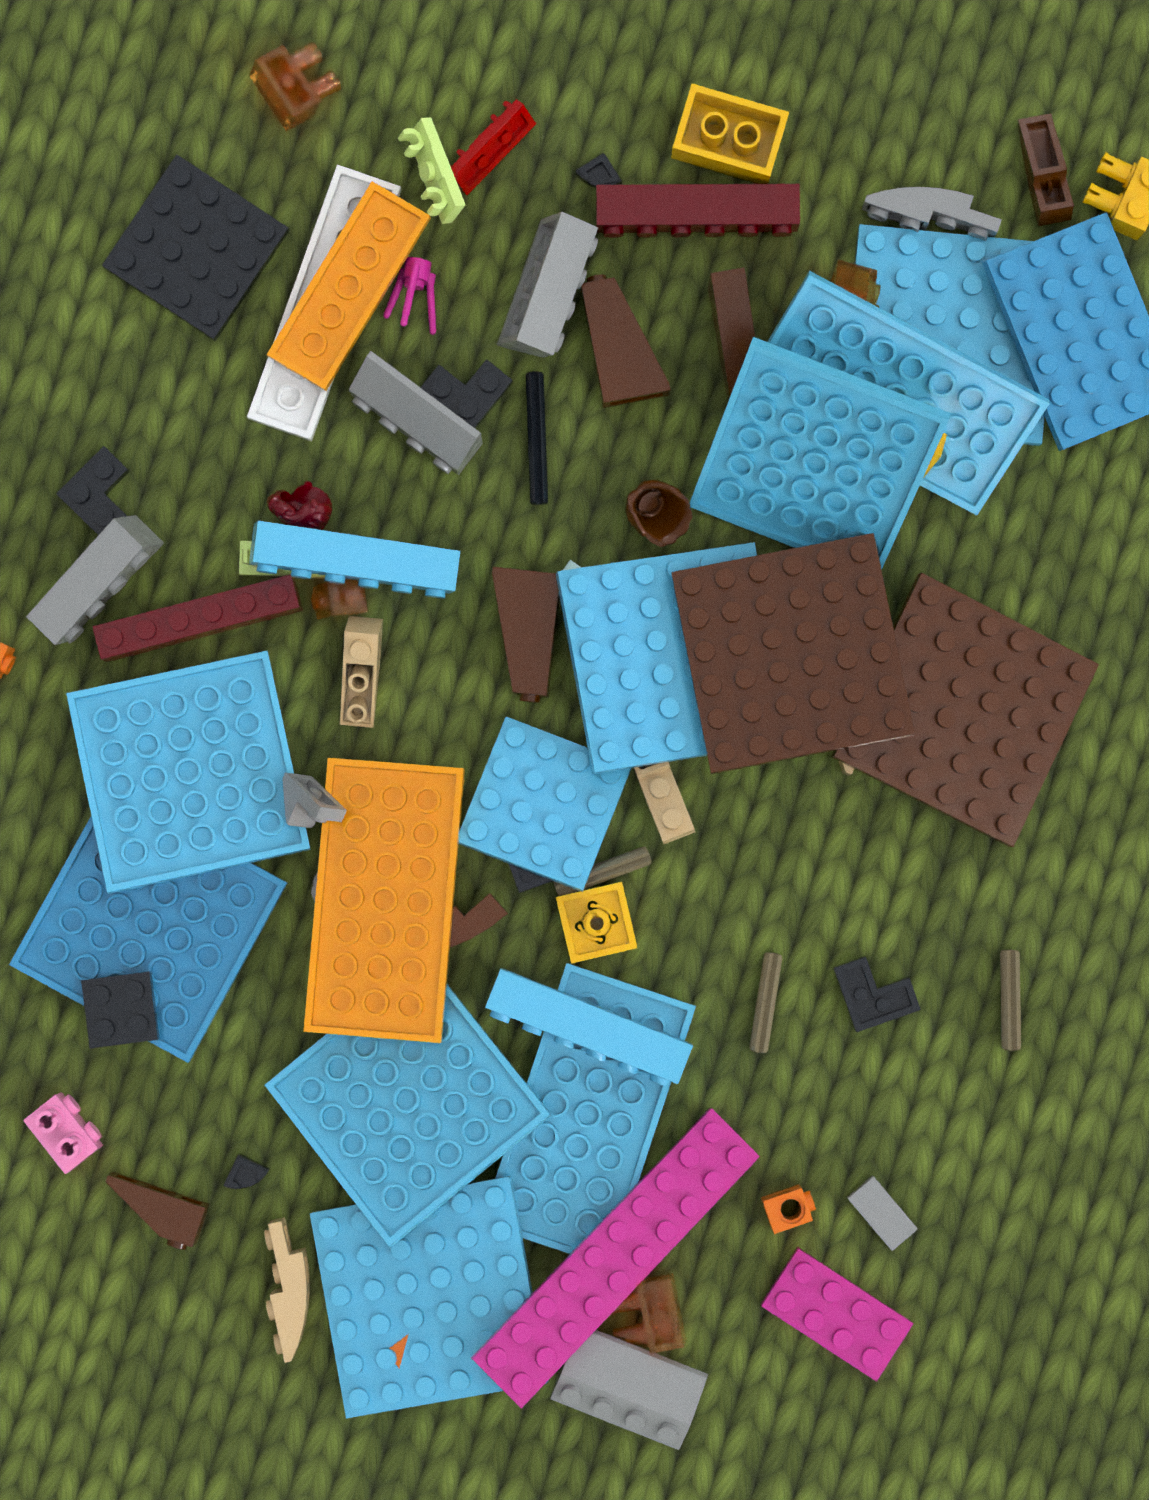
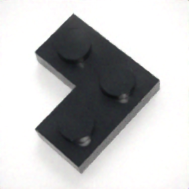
[420,359,513,429]
[56,446,130,535]
[833,956,921,1033]

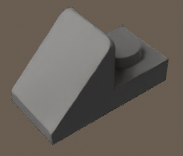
[283,772,347,828]

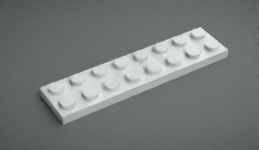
[247,164,402,441]

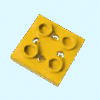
[556,882,637,964]

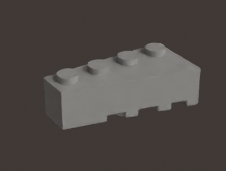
[26,515,164,645]

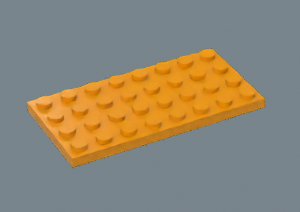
[303,758,465,1043]

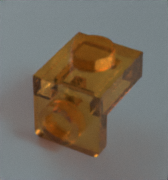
[311,580,368,620]

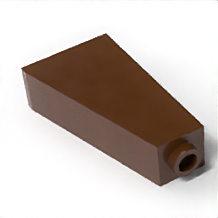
[707,267,755,401]
[581,274,671,408]
[492,567,560,703]

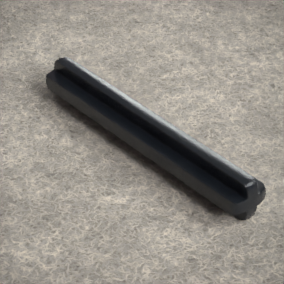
[526,371,548,505]

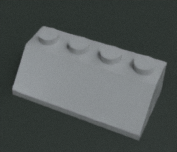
[497,212,598,358]
[349,351,483,475]
[550,1330,708,1450]

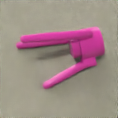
[383,257,436,335]

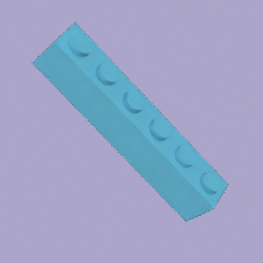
[249,521,460,598]
[485,968,693,1087]

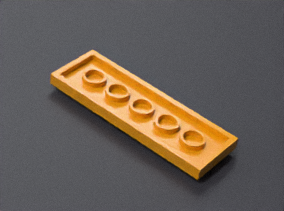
[266,181,431,391]

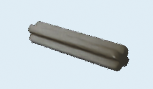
[554,847,652,896]
[1000,950,1021,1051]
[749,952,783,1053]

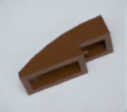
[1018,113,1074,226]
[450,893,508,948]

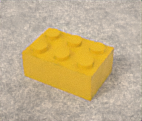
[671,84,789,184]

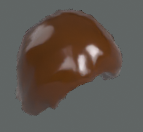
[625,479,693,547]

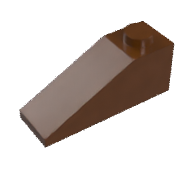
[106,1172,210,1250]

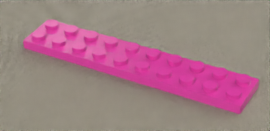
[471,1108,760,1409]

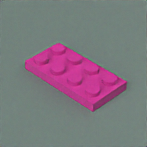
[761,1247,913,1382]

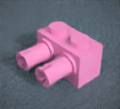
[23,1092,103,1174]

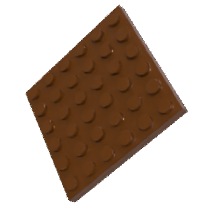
[671,533,915,774]
[831,573,1099,847]

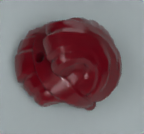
[267,480,333,530]

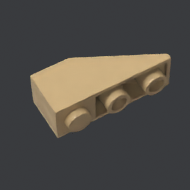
[340,616,383,728]

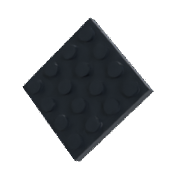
[102,154,290,341]

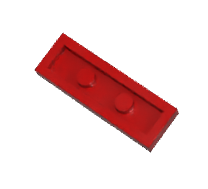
[450,99,536,196]

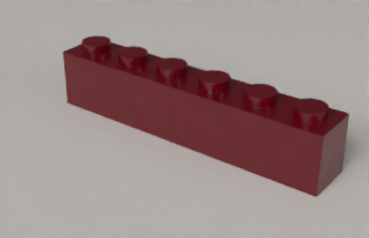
[596,184,800,238]
[92,574,303,662]

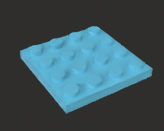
[459,717,632,892]

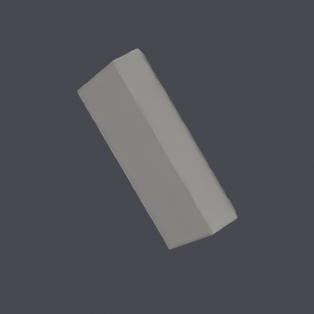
[847,1175,918,1251]

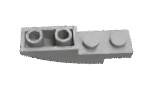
[861,187,1002,241]

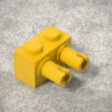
[1082,152,1149,240]

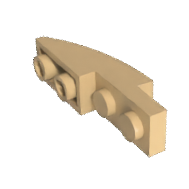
[633,762,695,844]
[264,1217,310,1363]

